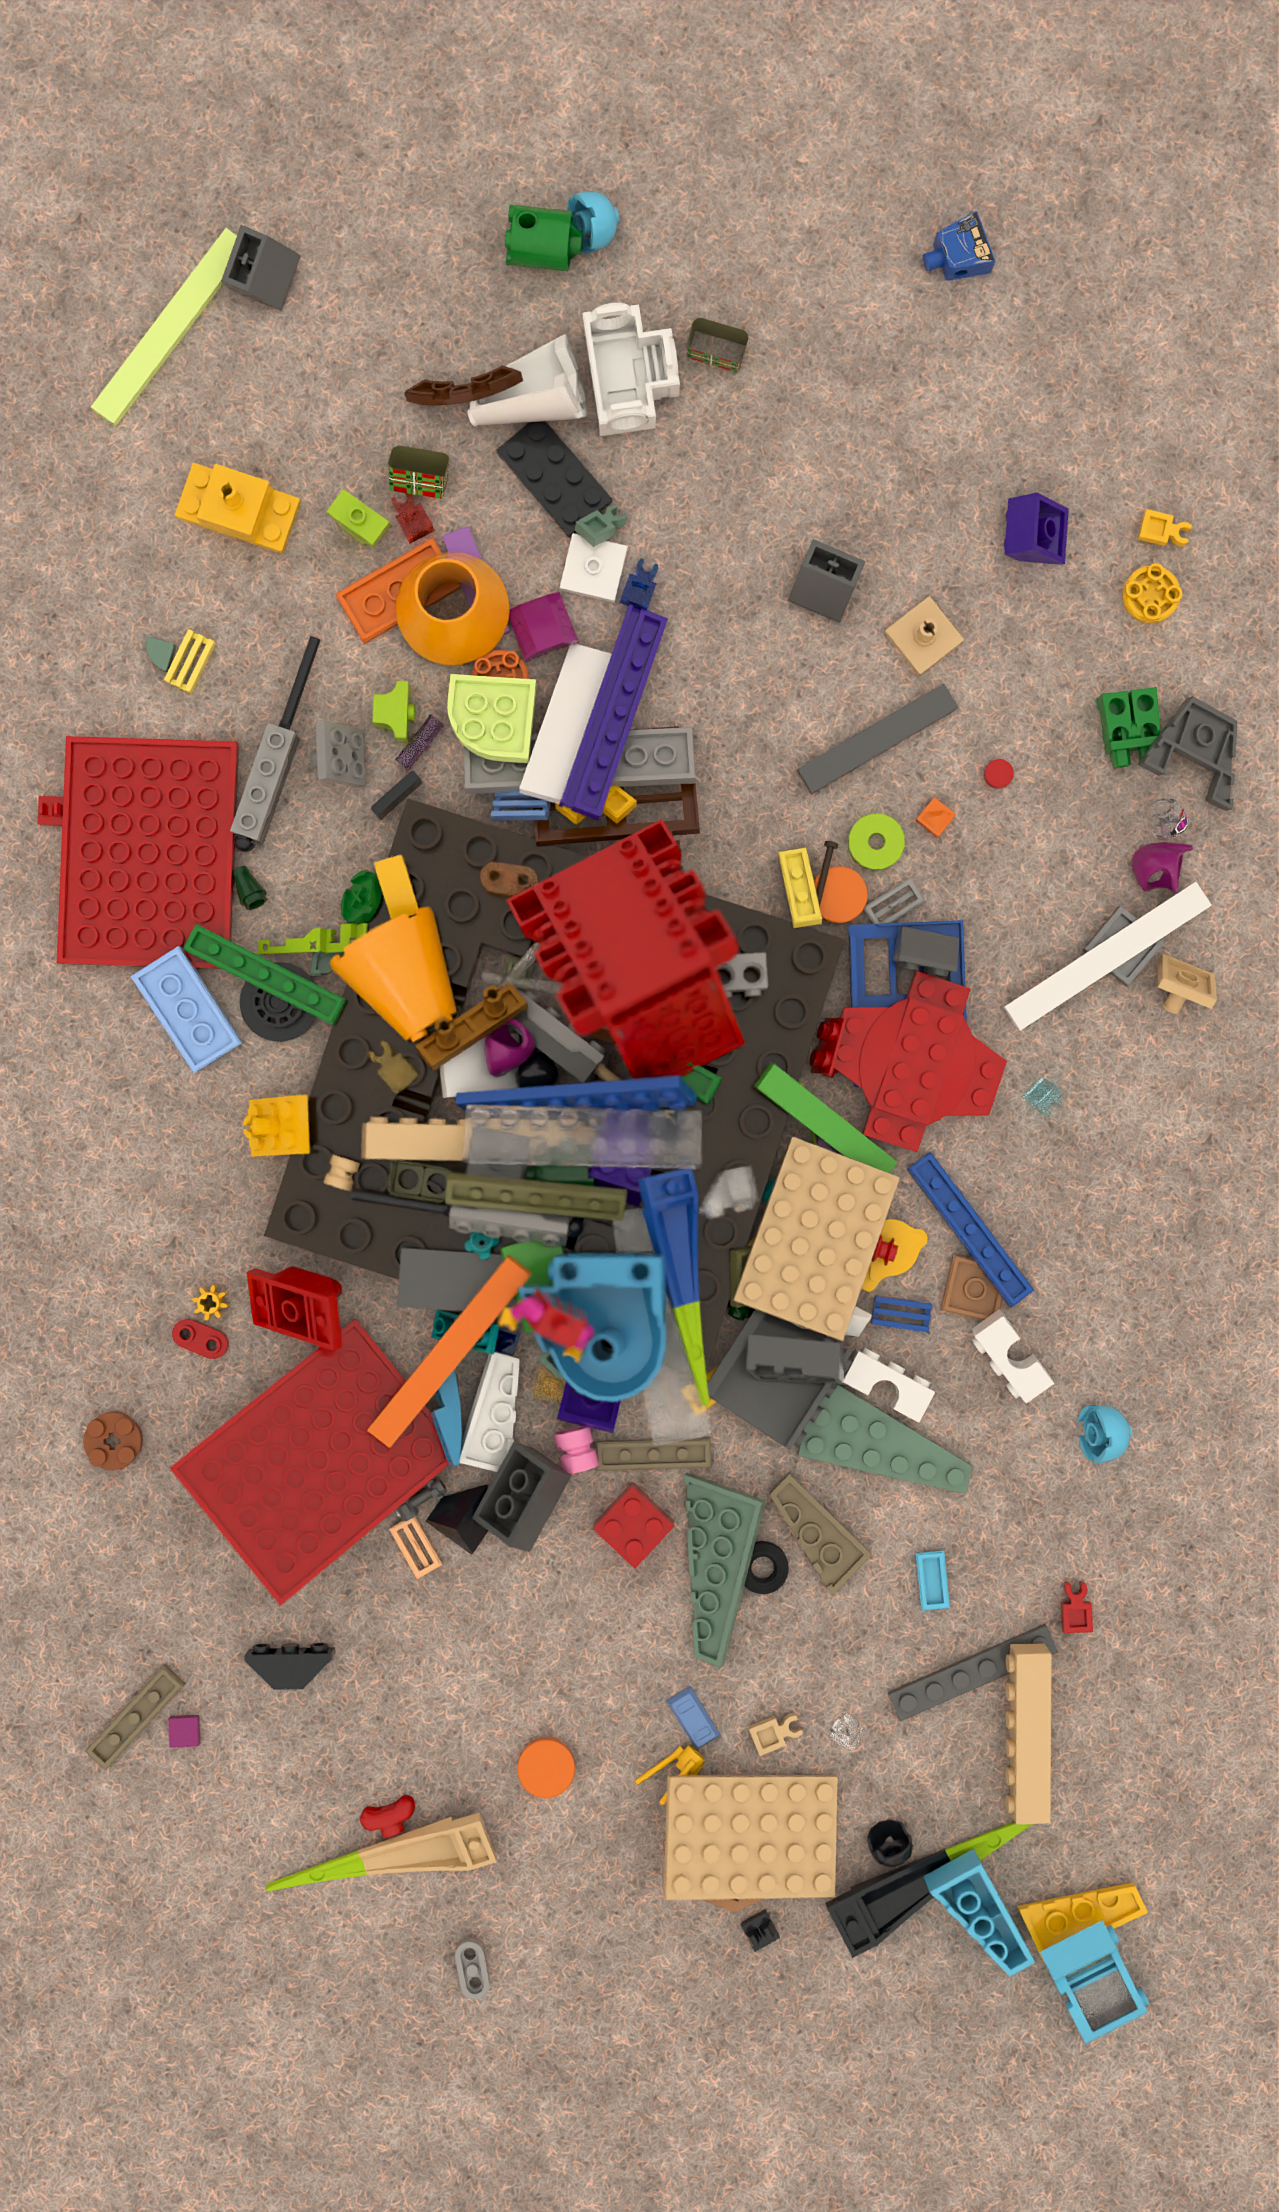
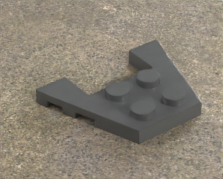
[1138,697,1237,811]

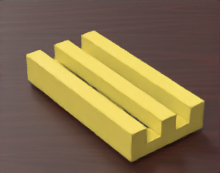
[164,629,216,694]

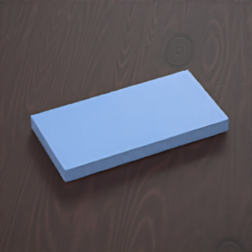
[130,946,243,1073]

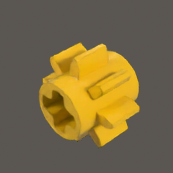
[192,1284,230,1320]

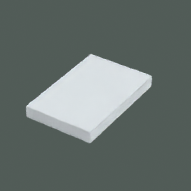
[440,1034,520,1098]

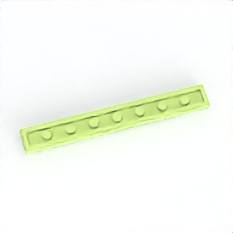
[91,228,237,427]

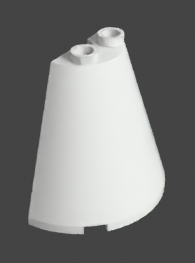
[467,334,587,427]

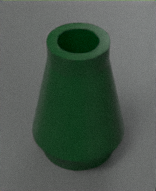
[232,866,267,910]

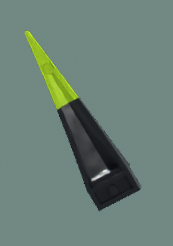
[825,1821,1032,1958]

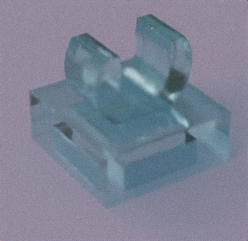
[1023,1077,1063,1116]

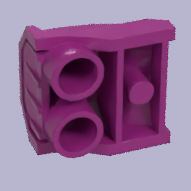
[509,592,579,662]

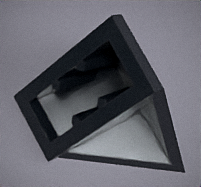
[426,1484,488,1555]

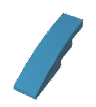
[430,1370,462,1467]

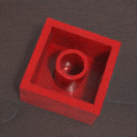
[593,1482,674,1569]

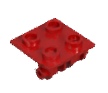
[810,1018,847,1078]

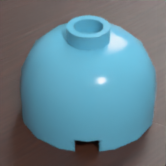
[567,191,619,254]
[1078,1405,1132,1464]

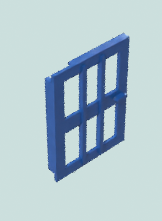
[848,920,967,1087]

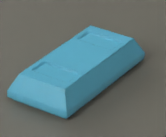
[915,1550,950,1611]

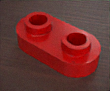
[172,1319,229,1359]

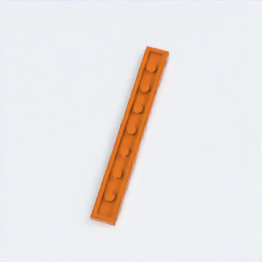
[367,1255,532,1448]

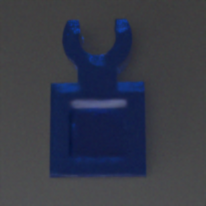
[620,558,658,610]

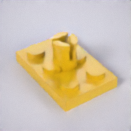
[243,1095,310,1157]

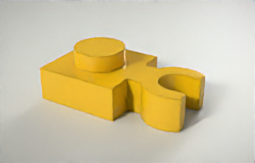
[1137,509,1192,547]

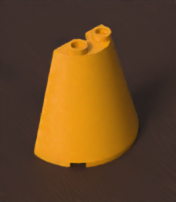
[329,907,457,1043]

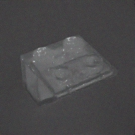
[698,1166,759,1218]

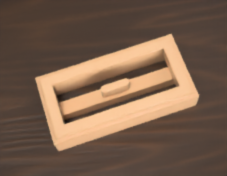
[389,1516,443,1579]

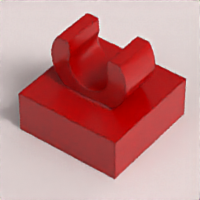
[37,796,63,826]

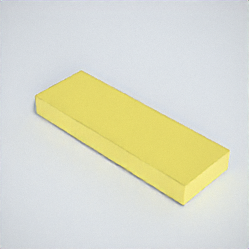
[778,848,822,928]

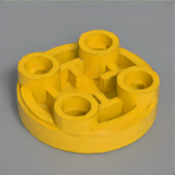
[1122,563,1182,623]

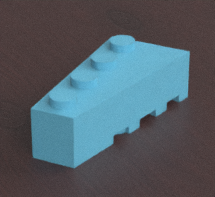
[923,1849,1035,1977]

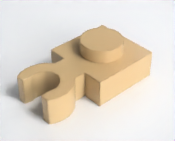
[748,1713,803,1756]

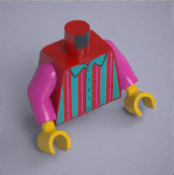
[499,1288,595,1363]

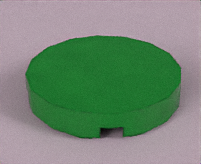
[341,870,382,925]

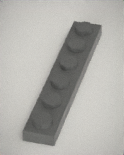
[888,1624,1058,1721]

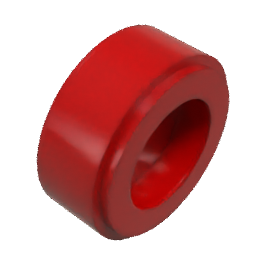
[984,759,1014,789]

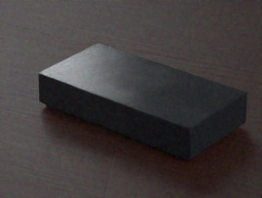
[371,771,423,820]

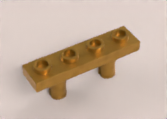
[415,983,528,1071]

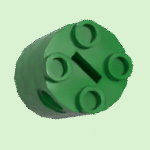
[505,204,583,272]

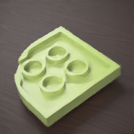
[447,674,537,763]

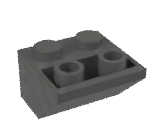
[221,225,301,311]
[788,539,866,623]
[892,927,959,977]

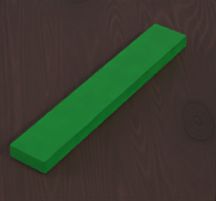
[183,924,348,1026]

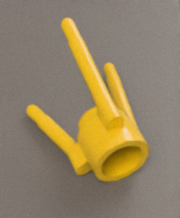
[635,1744,705,1805]

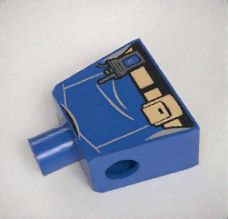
[922,211,995,281]

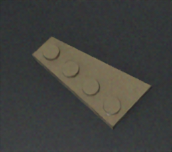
[769,1472,872,1596]

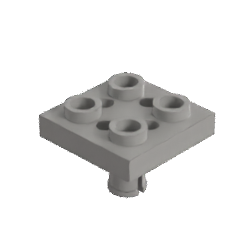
[309,721,365,787]

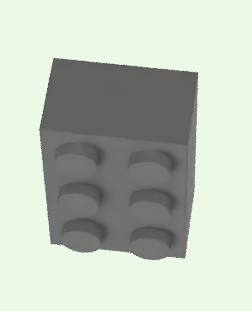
[472,1442,572,1552]

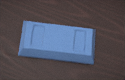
[666,1686,721,1751]

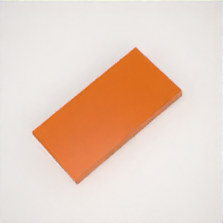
[335,538,462,644]

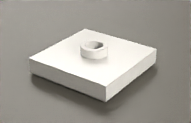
[560,533,628,603]

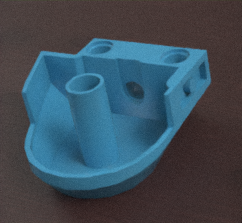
[518,1253,666,1402]

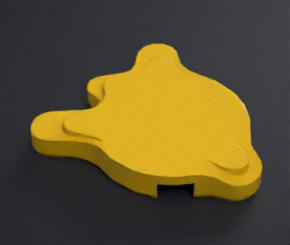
[862,1219,928,1292]

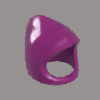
[1132,842,1193,894]
[484,1018,535,1078]

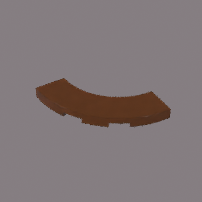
[404,365,523,405]

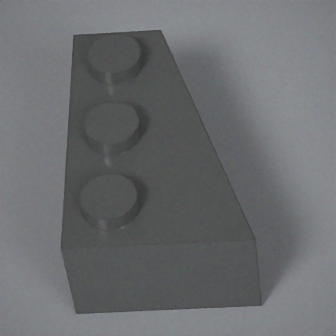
[746,1334,845,1384]

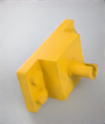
[175,463,301,554]

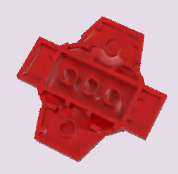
[834,971,1007,1152]

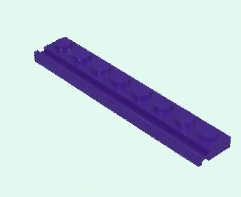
[559,604,668,821]

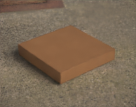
[940,1255,1003,1320]

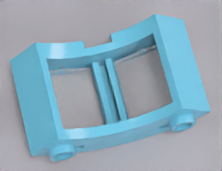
[1040,1920,1150,2045]

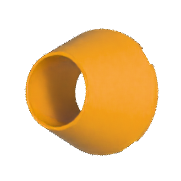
[396,552,510,666]

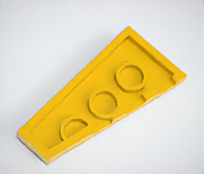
[1017,1882,1148,1963]

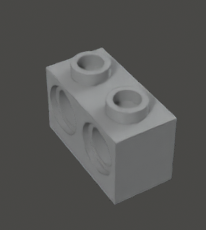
[716,953,768,998]

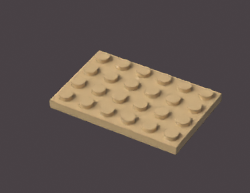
[732,1137,900,1341]
[663,1775,838,1900]

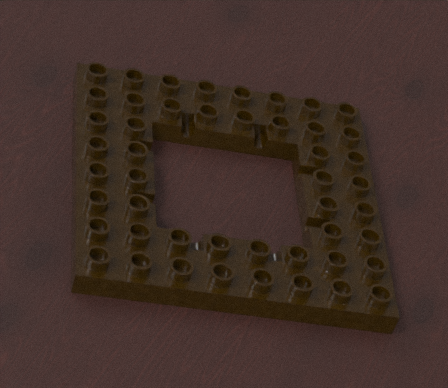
[264,798,845,1375]

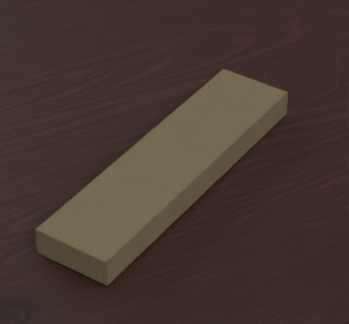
[596,1438,711,1471]
[85,1664,186,1771]

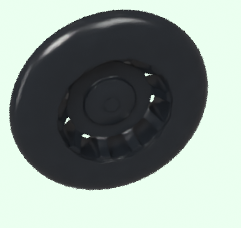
[240,962,316,1042]

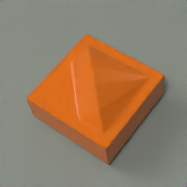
[915,797,956,838]

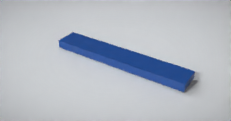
[906,1152,1034,1308]

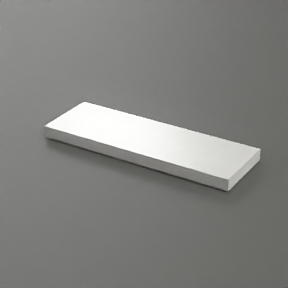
[519,643,611,804]

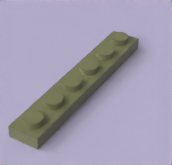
[446,1173,626,1221]

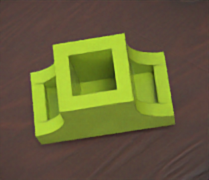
[326,489,391,548]
[372,681,416,743]

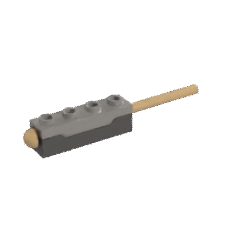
[507,988,676,1128]

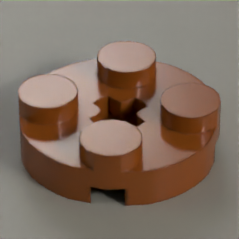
[83,1412,143,1470]

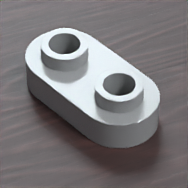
[455,1937,490,2000]

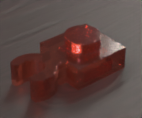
[391,493,435,544]

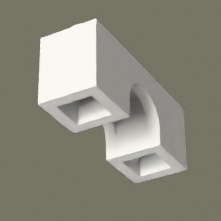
[972,1309,1054,1403]
[843,1348,935,1422]

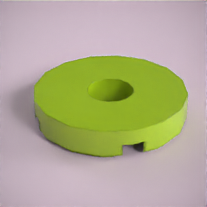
[848,814,905,870]

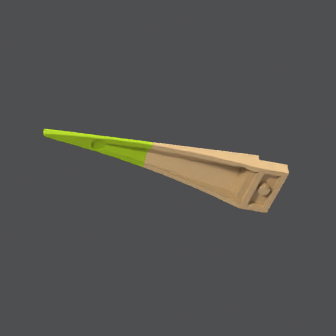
[266,1812,497,1891]

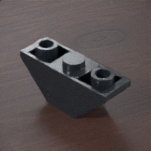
[244,1643,336,1690]

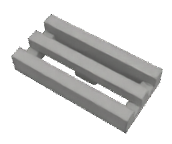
[863,877,926,924]

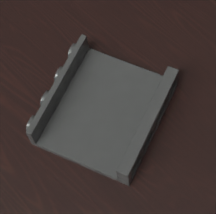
[707,1309,853,1450]

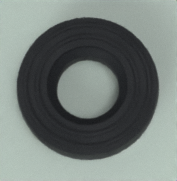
[744,1541,789,1594]

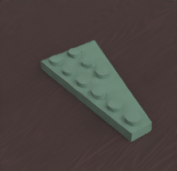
[797,1384,972,1494]
[684,1473,766,1668]

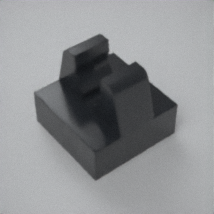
[741,1909,780,1952]

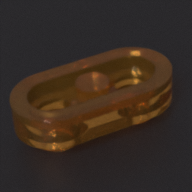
[480,862,538,895]

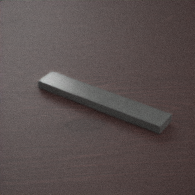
[797,683,958,795]

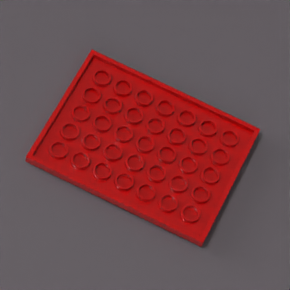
[56,736,239,970]
[169,1318,449,1606]

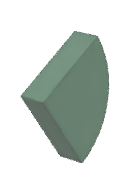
[146,636,176,672]
[309,948,343,977]

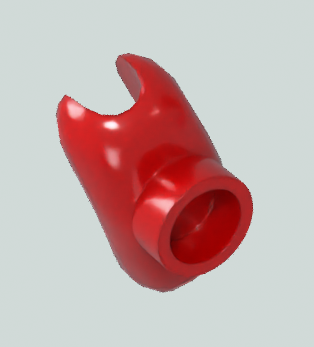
[359,1795,415,1838]

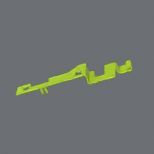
[258,923,368,954]

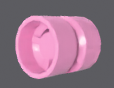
[553,1426,599,1474]

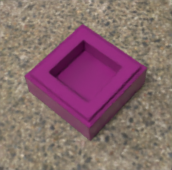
[168,1715,200,1748]

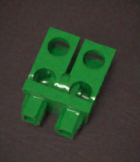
[1096,687,1161,769]

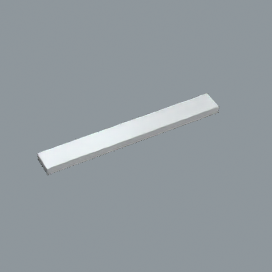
[1003,882,1212,1031]

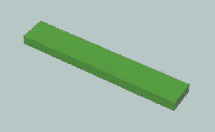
[754,1063,898,1173]

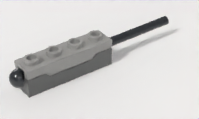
[230,636,321,852]
[351,1188,583,1247]

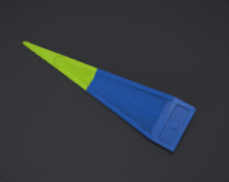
[638,1167,709,1406]

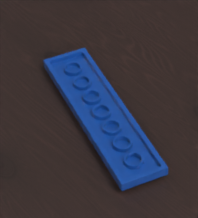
[456,1076,696,1124]

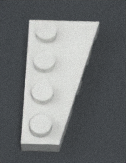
[460,1351,520,1472]

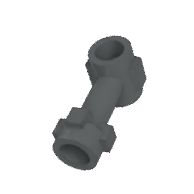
[395,1477,447,1521]

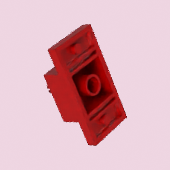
[246,1266,342,1351]

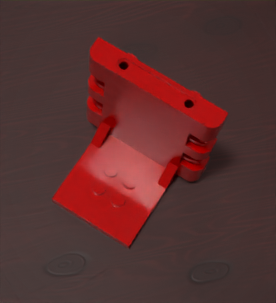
[506,819,745,1080]

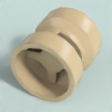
[324,1154,360,1191]

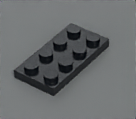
[496,421,612,538]

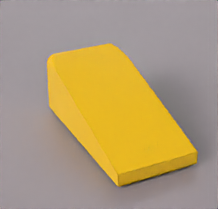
[374,855,419,920]

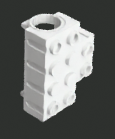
[582,303,680,436]

